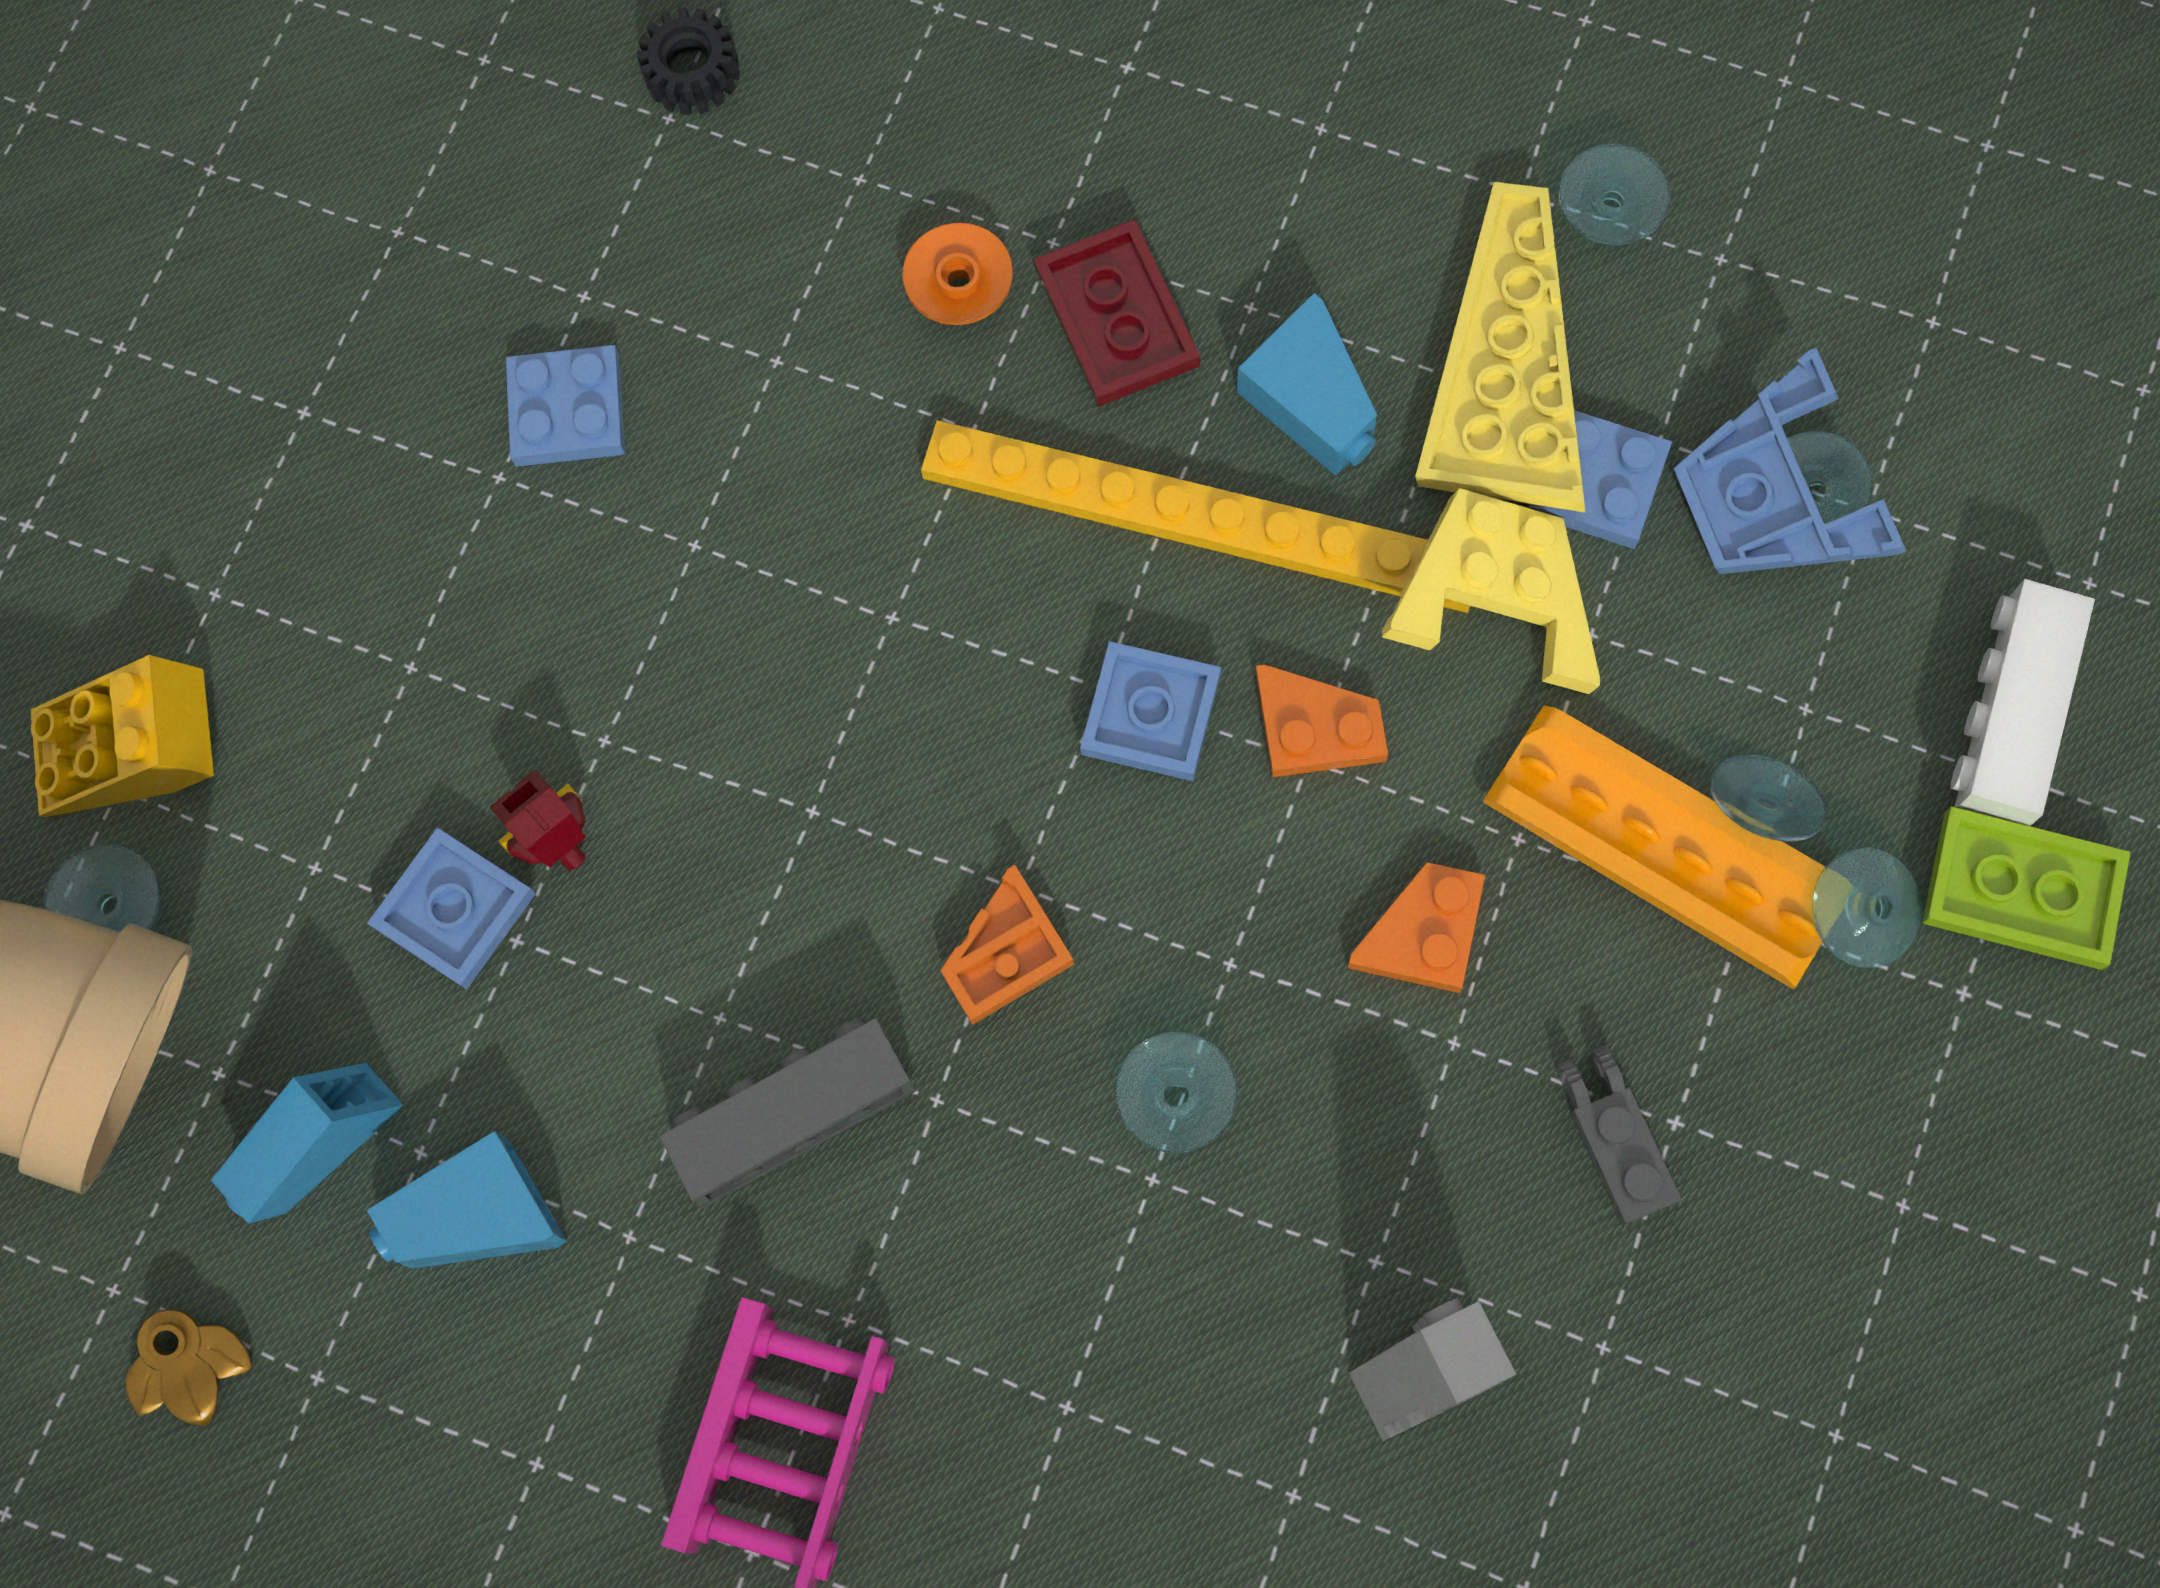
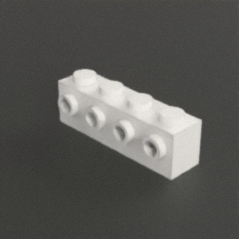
[1951,579,2095,826]

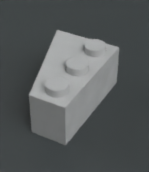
[1349,1298,1516,1442]

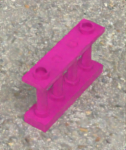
[661,1297,895,1588]

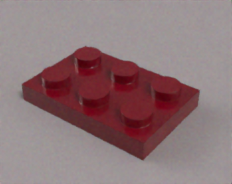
[1034,219,1200,407]

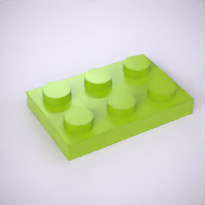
[1922,806,2131,970]

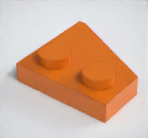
[1255,665,1388,778]
[1348,862,1485,993]
[940,865,1074,1025]

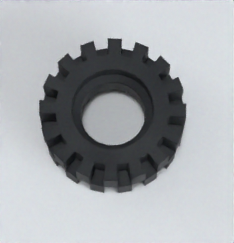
[637,7,740,115]

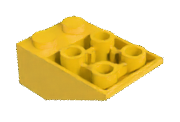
[31,655,214,817]

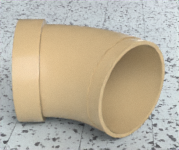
[0,899,192,1195]

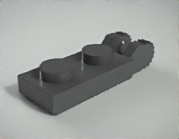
[1557,1045,1682,1226]

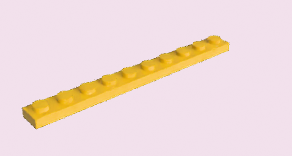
[921,420,1470,613]

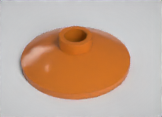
[903,223,1013,325]

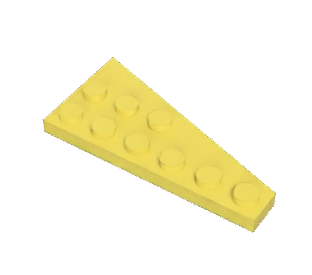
[1415,182,1586,513]

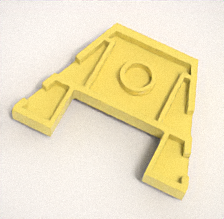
[1382,488,1600,694]

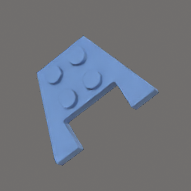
[1673,348,1906,574]

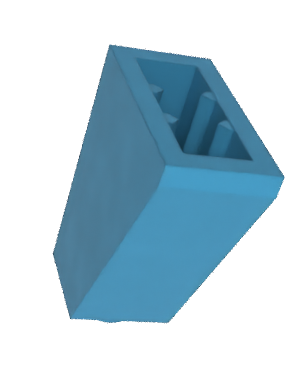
[1237,293,1377,476]
[211,1063,404,1224]
[367,1131,568,1269]

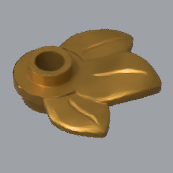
[126,1309,253,1426]

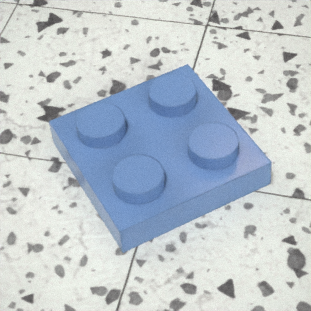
[506,345,625,467]
[1528,410,1672,549]
[1080,641,1221,782]
[367,828,536,990]

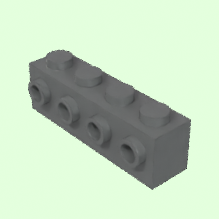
[659,1018,916,1209]

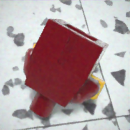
[490,770,586,871]

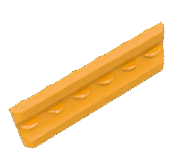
[1483,706,1854,989]

